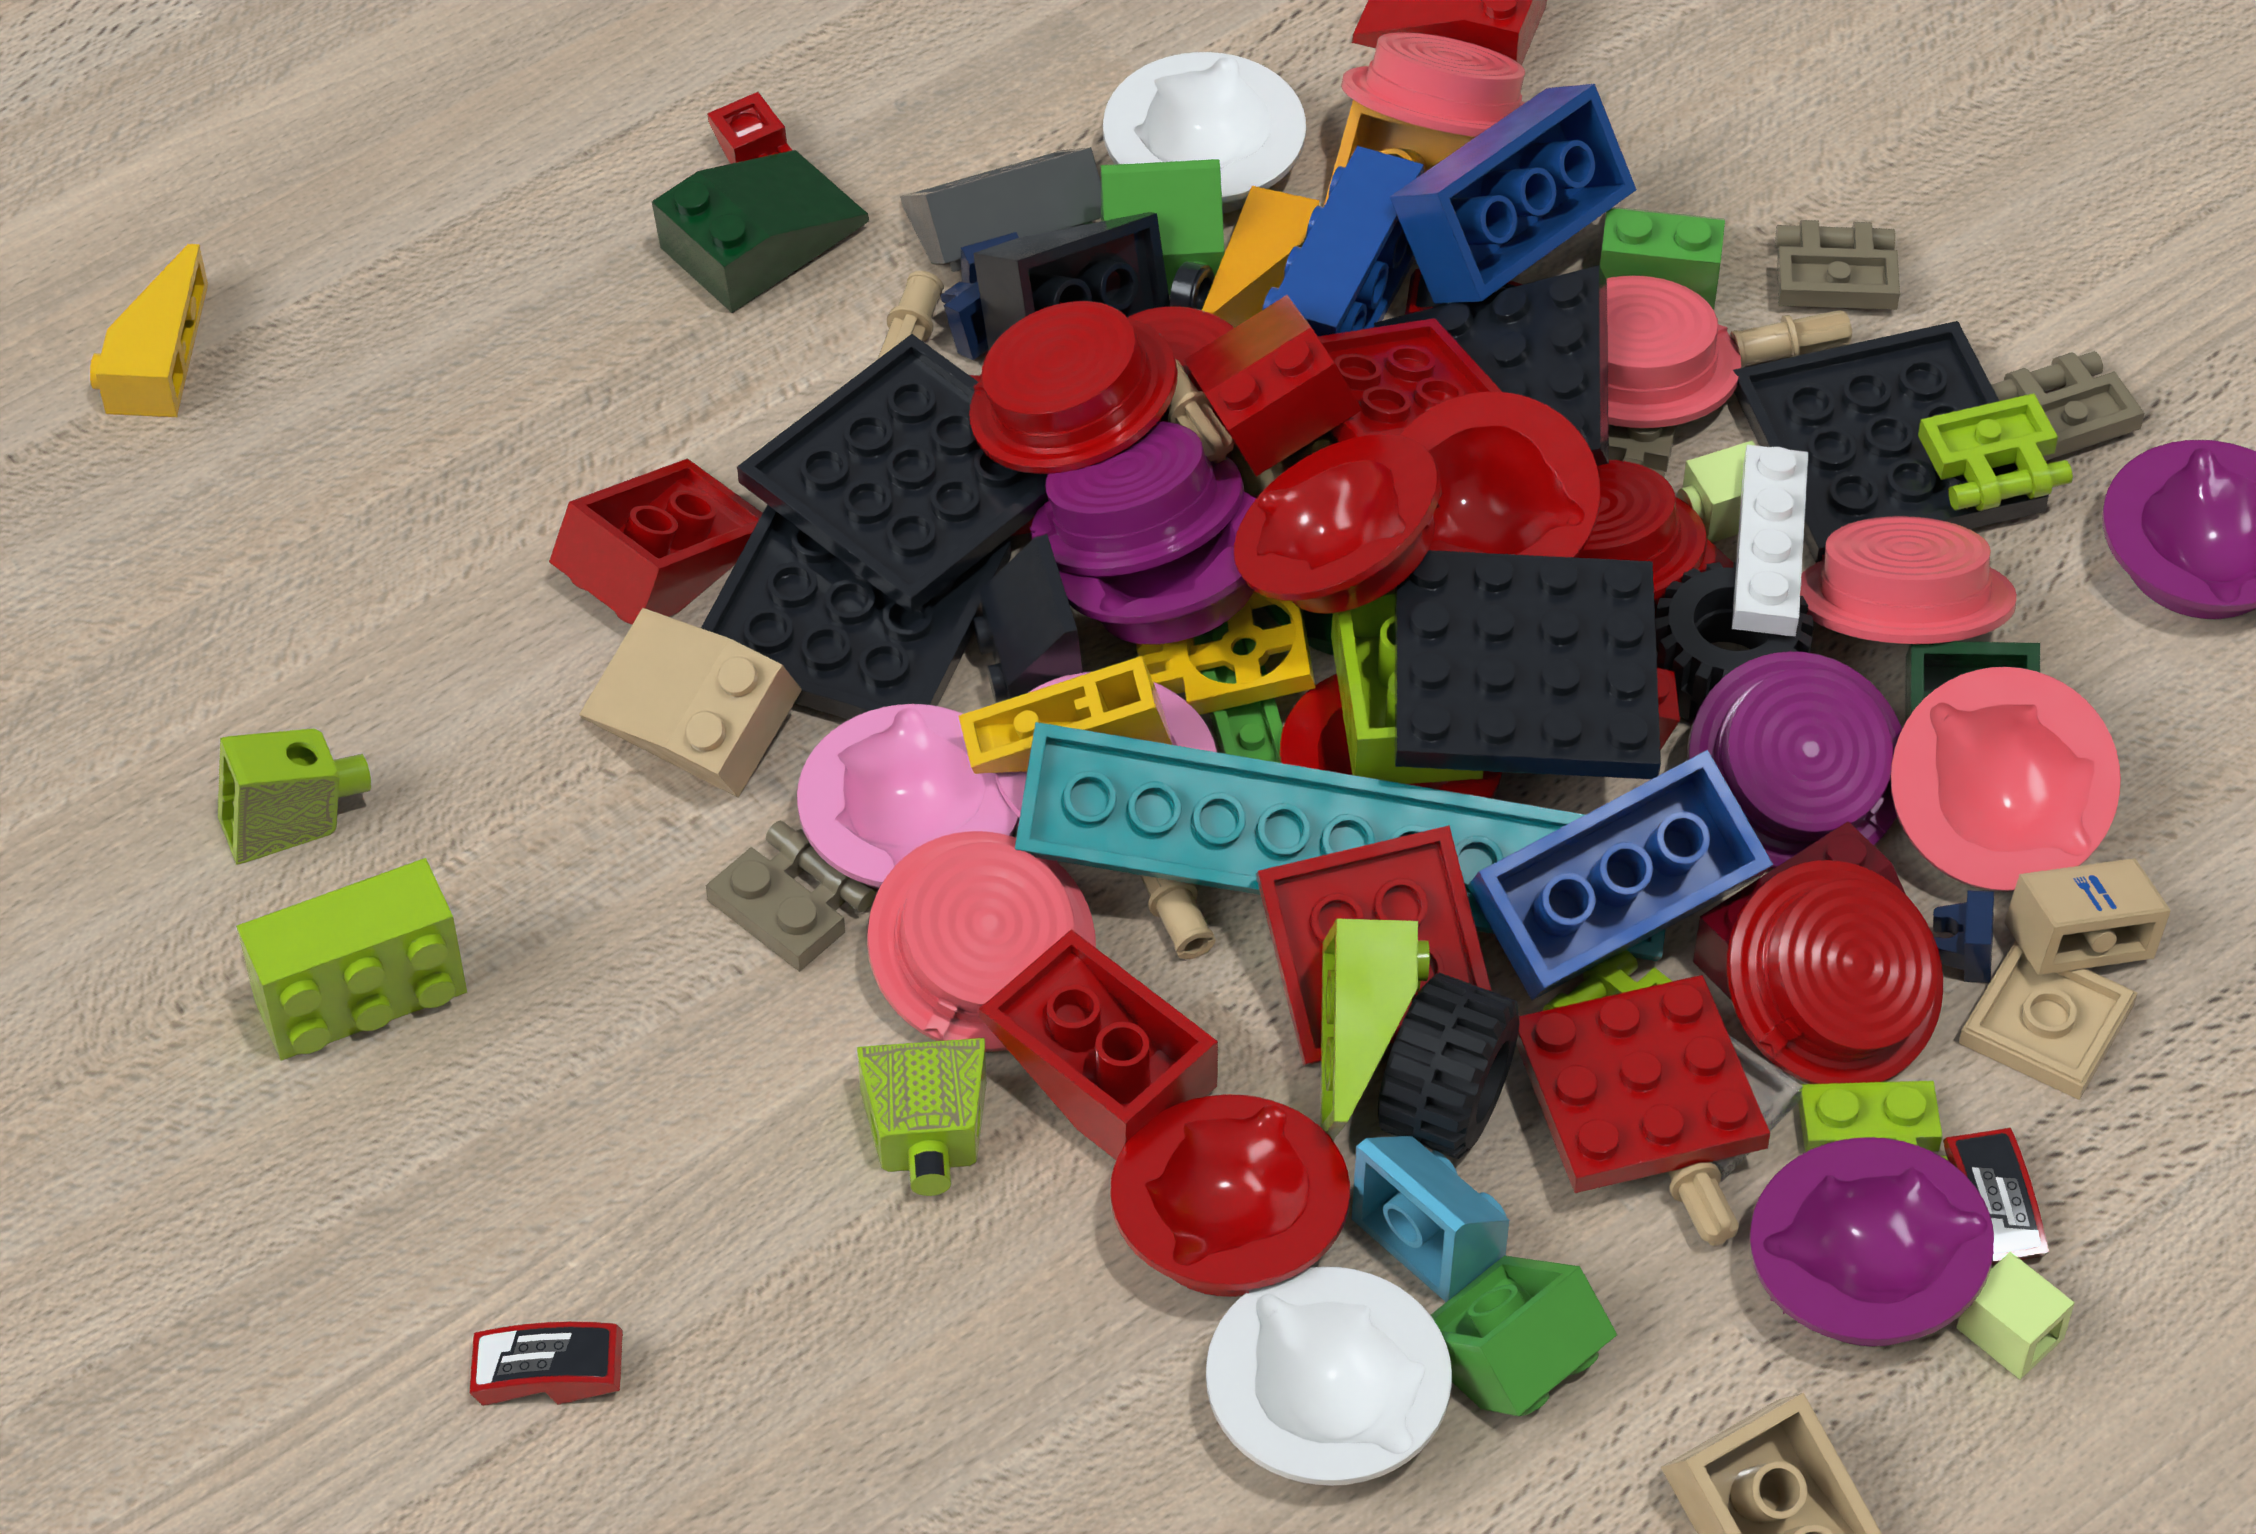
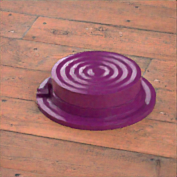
[1030,421,1244,577]
[2102,440,2256,619]
[1059,492,1256,644]
[1687,651,1902,868]
[1750,1137,1994,1347]

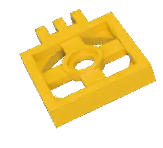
[1136,591,1315,715]

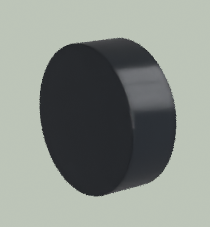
[1170,261,1215,310]

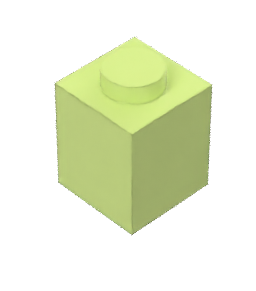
[1677,440,1756,542]
[1956,1252,2075,1380]

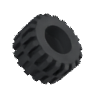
[1655,562,1814,721]
[1378,972,1520,1159]

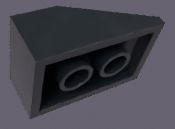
[973,212,1170,350]

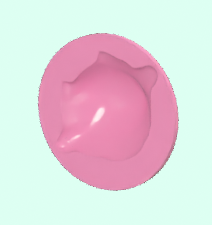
[797,704,1019,890]

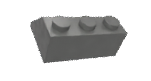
[900,147,1101,272]

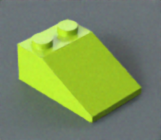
[1320,919,1430,1141]

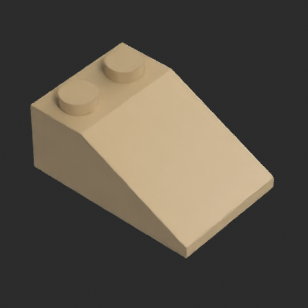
[579,608,802,798]
[1661,1393,1882,1534]

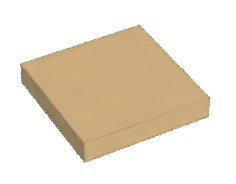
[1959,941,2138,1100]

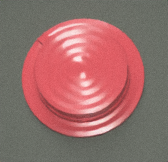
[1341,32,1525,137]
[1606,276,1741,428]
[1800,516,2017,644]
[1890,667,2121,892]
[867,831,1096,1052]

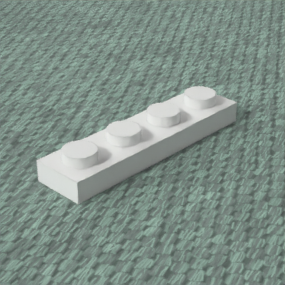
[1732,445,1808,637]

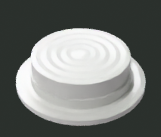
[1103,52,1306,213]
[1206,1267,1452,1486]

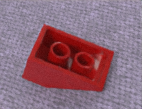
[1352,0,1547,65]
[1184,295,1363,477]
[549,458,763,625]
[979,929,1218,1160]

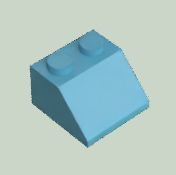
[1352,1136,1510,1302]

